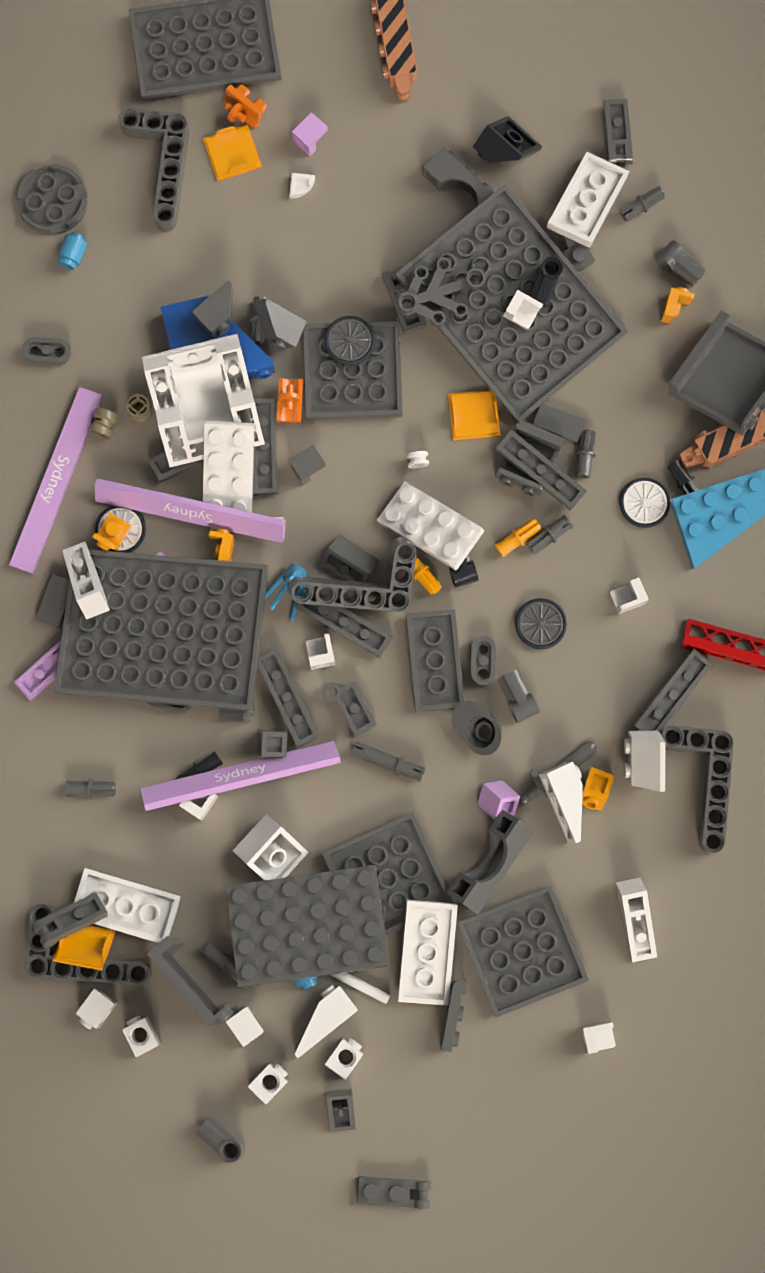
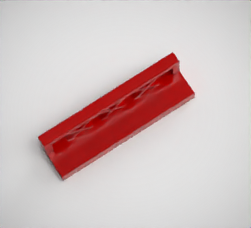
[680,618,765,671]

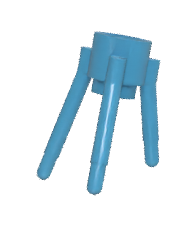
[265,563,308,622]

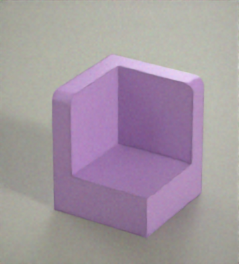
[292,112,328,156]
[478,781,520,820]

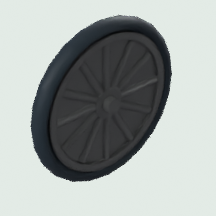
[324,316,375,365]
[515,598,567,649]

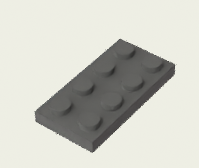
[406,609,464,712]

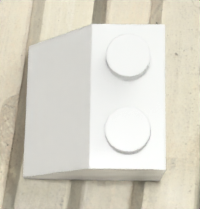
[624,730,665,792]
[233,814,309,880]

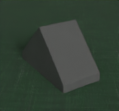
[326,1089,356,1132]

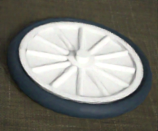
[619,478,671,528]
[95,506,146,553]

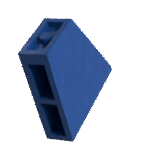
[160,296,276,379]

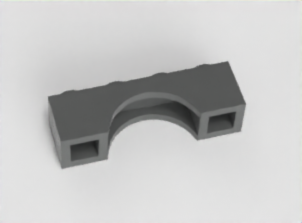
[423,147,494,207]
[446,810,534,915]

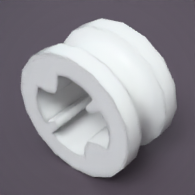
[407,451,429,469]

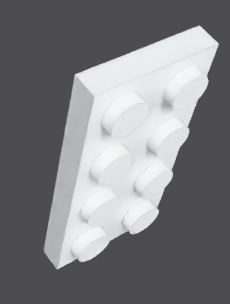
[547,152,629,248]
[203,421,255,513]
[377,482,484,570]
[74,868,181,943]
[397,899,458,1006]

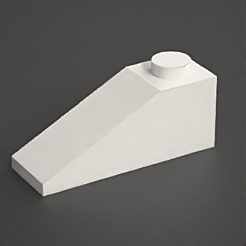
[62,542,109,619]
[539,762,583,843]
[616,877,657,962]
[295,985,358,1058]

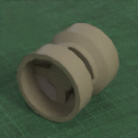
[126,394,153,424]
[88,408,118,439]

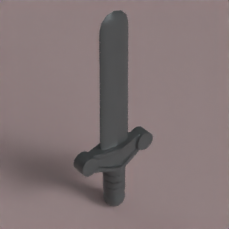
[519,741,597,805]

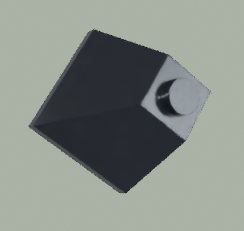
[473,116,542,162]

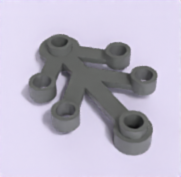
[395,257,485,327]

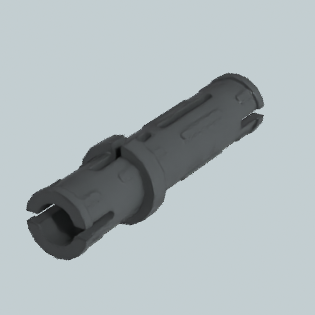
[351,741,426,782]

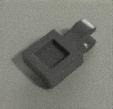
[559,235,595,272]

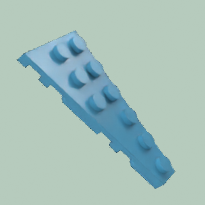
[670,469,765,569]

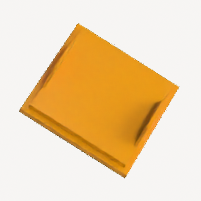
[203,124,262,181]
[448,390,501,441]
[53,925,116,970]

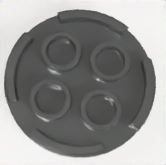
[16,164,88,235]

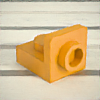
[661,287,694,324]
[92,513,132,551]
[208,528,235,561]
[582,767,615,811]

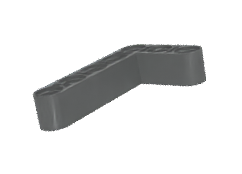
[119,108,189,232]
[287,537,416,612]
[660,725,734,854]
[25,904,152,985]

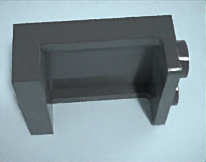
[496,419,565,496]

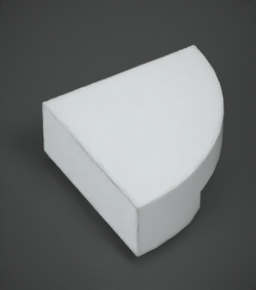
[289,173,315,198]

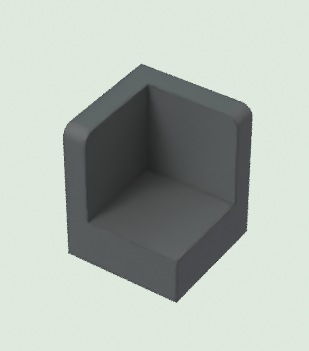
[289,445,326,486]
[258,729,287,757]

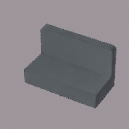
[319,536,380,582]

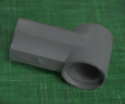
[656,240,706,287]
[497,670,540,723]
[196,1116,245,1163]

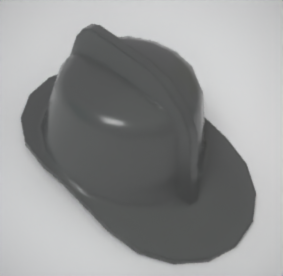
[451,701,502,756]

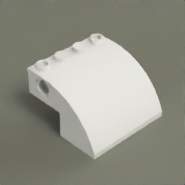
[142,334,265,467]

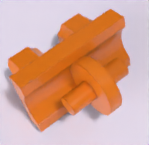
[222,84,267,129]
[277,378,303,423]

